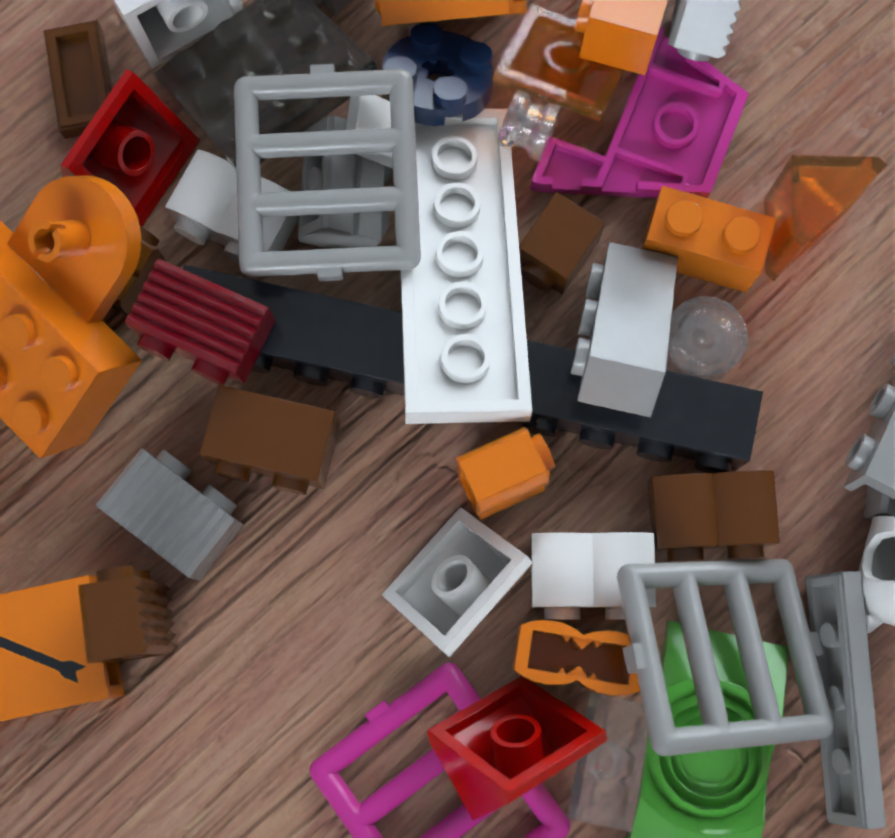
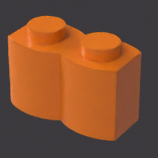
[455,427,555,521]
[512,620,640,696]

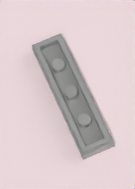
[806,571,886,830]

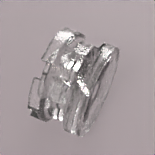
[666,296,747,381]

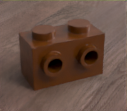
[200,385,341,495]

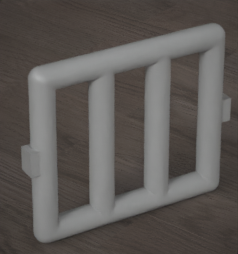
[234,64,421,281]
[617,559,834,756]

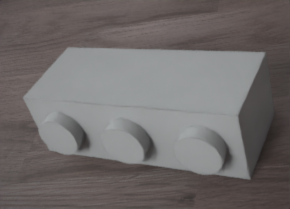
[571,242,678,417]

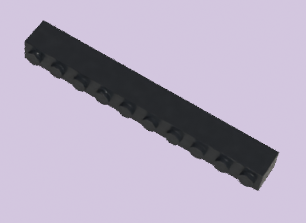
[183,265,763,473]

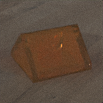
[492,4,626,127]
[764,155,887,282]

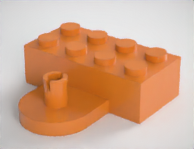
[0,176,143,459]

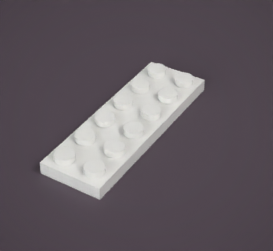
[400,109,532,424]

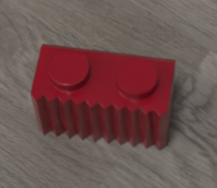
[125,259,276,386]

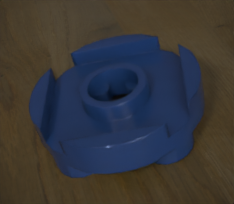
[382,23,494,126]

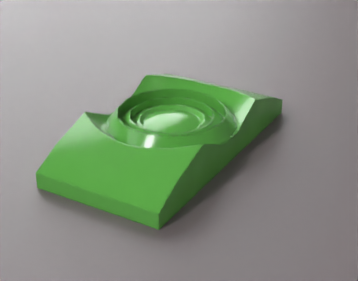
[626,620,788,838]

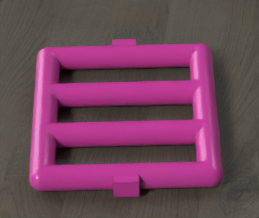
[309,662,571,838]

